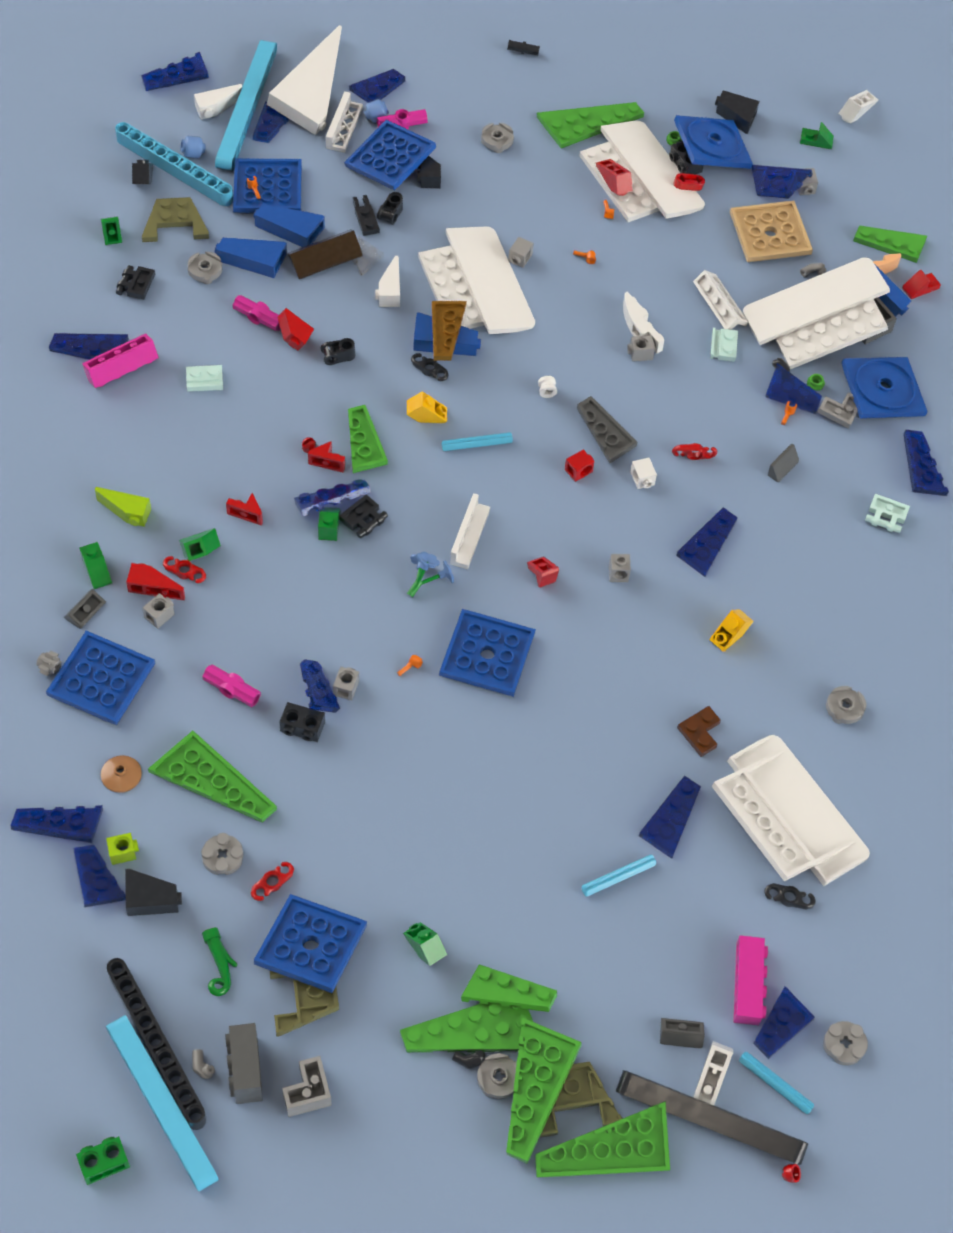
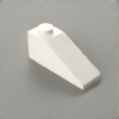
[194,84,242,120]
[838,90,879,123]
[375,256,400,307]
[693,1041,733,1105]

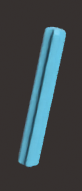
[441,432,513,451]
[581,855,656,897]
[739,1052,814,1114]

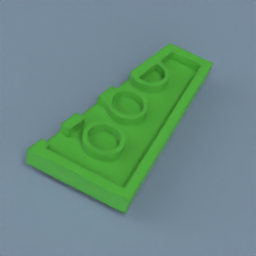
[853,225,927,263]
[348,405,388,473]
[461,964,557,1012]

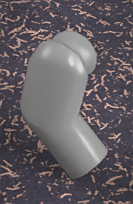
[800,263,826,277]
[192,1049,215,1079]

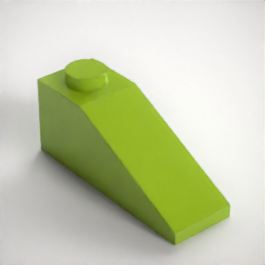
[95,487,151,527]

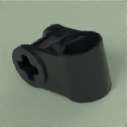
[377,192,403,225]
[320,338,356,365]

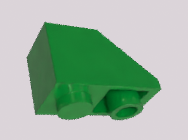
[179,528,221,561]
[403,922,447,966]

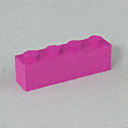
[82,333,159,388]
[733,935,768,1026]

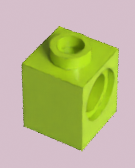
[106,833,139,865]

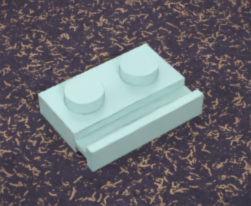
[710,328,738,362]
[186,365,223,392]

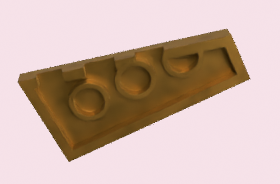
[432,301,467,361]

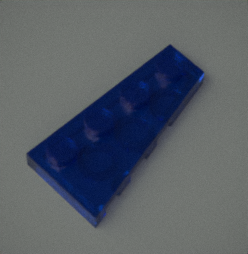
[49,333,129,360]
[294,479,370,516]
[676,507,738,577]
[639,775,701,859]

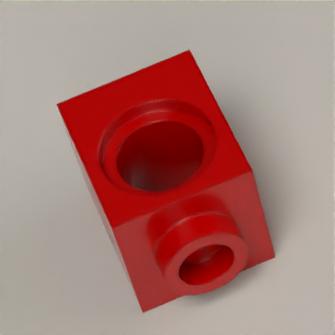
[564,449,594,482]

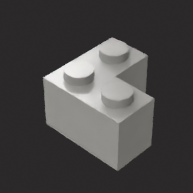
[282,1056,331,1117]

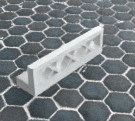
[326,91,363,153]
[693,270,748,330]
[450,493,490,569]

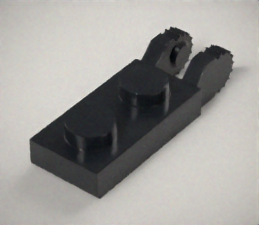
[353,195,380,236]

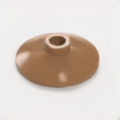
[101,755,142,793]

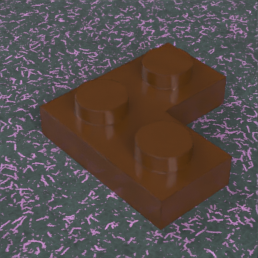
[677,706,721,757]

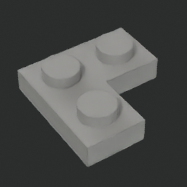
[817,392,858,429]

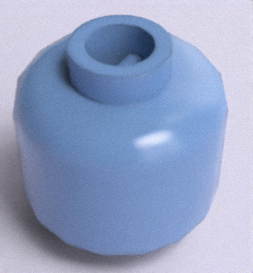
[364,99,389,124]
[180,135,206,159]

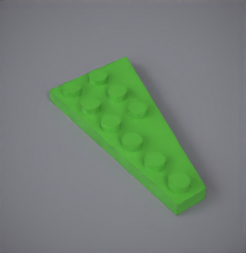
[537,102,644,149]
[148,730,277,823]
[400,1002,533,1052]
[506,1017,582,1164]
[535,1102,670,1177]

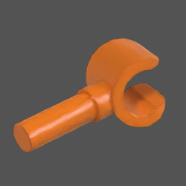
[247,176,260,199]
[603,200,615,219]
[573,250,596,264]
[781,401,797,425]
[397,655,423,676]

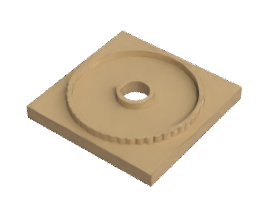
[730,200,813,262]

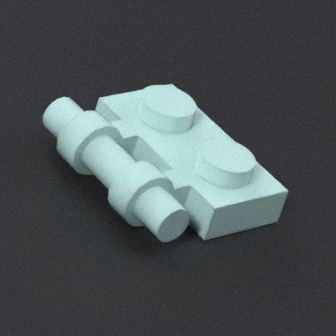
[865,494,910,533]

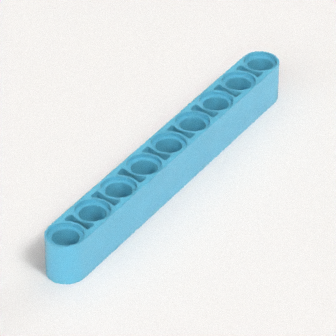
[115,122,233,206]
[106,1015,219,1192]

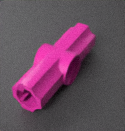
[377,109,428,129]
[233,295,280,331]
[202,664,261,707]

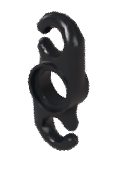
[411,353,449,381]
[764,883,816,910]

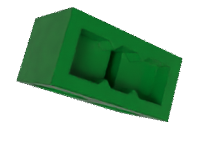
[76,1136,130,1185]

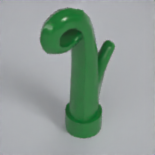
[202,927,237,996]

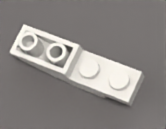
[623,292,664,353]

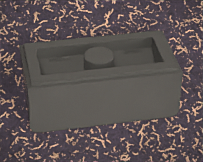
[768,444,799,482]
[64,589,106,629]
[660,1018,705,1048]

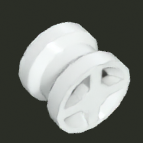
[538,376,557,398]

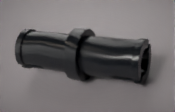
[507,40,540,56]

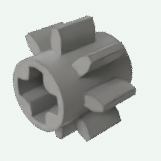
[36,650,62,676]

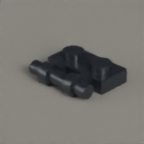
[116,265,156,300]
[339,494,388,538]

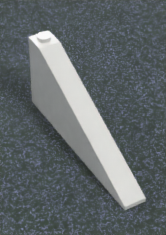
[267,25,342,135]

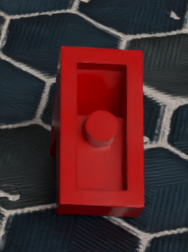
[902,270,941,299]
[308,441,345,473]
[226,493,263,525]
[527,556,559,588]

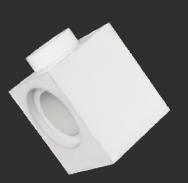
[630,458,657,489]

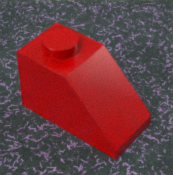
[277,308,314,351]

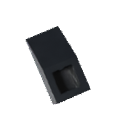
[417,156,441,189]
[132,159,153,184]

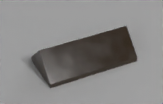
[288,229,363,279]

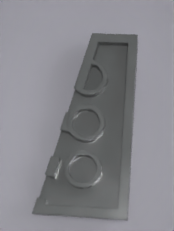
[577,396,638,464]

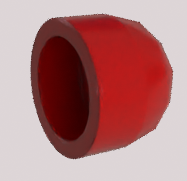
[302,437,316,453]
[782,1164,801,1183]

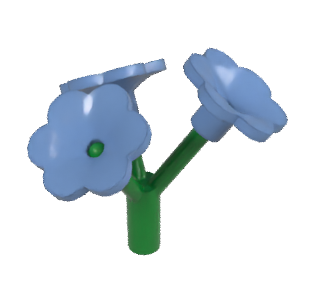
[407,552,454,598]

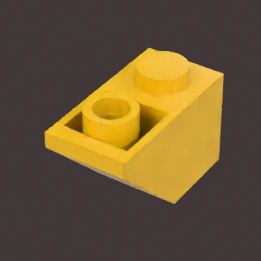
[407,391,447,423]
[709,609,754,652]

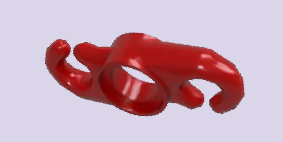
[672,443,718,460]
[163,556,206,583]
[251,862,294,901]

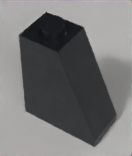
[715,90,760,134]
[125,869,182,916]

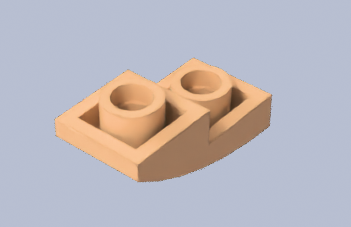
[873,253,901,274]

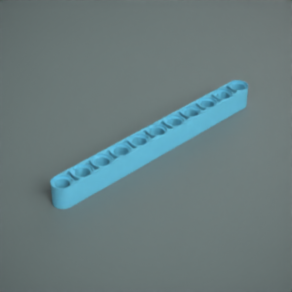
[215,40,277,171]

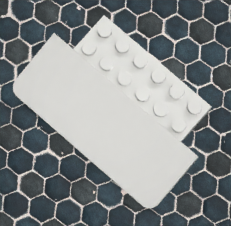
[580,120,705,222]
[418,226,535,334]
[743,258,890,370]
[712,735,870,886]

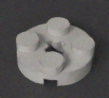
[481,123,514,153]
[188,251,223,284]
[826,686,866,724]
[201,833,243,875]
[823,1021,868,1065]
[477,1053,517,1099]

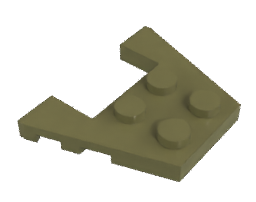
[142,197,209,242]
[270,971,339,1037]
[539,1061,622,1138]

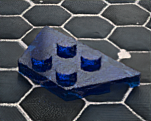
[751,165,813,199]

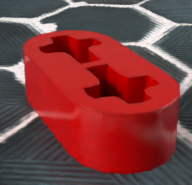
[673,173,705,191]

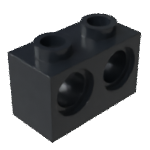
[669,141,704,174]
[279,702,325,742]

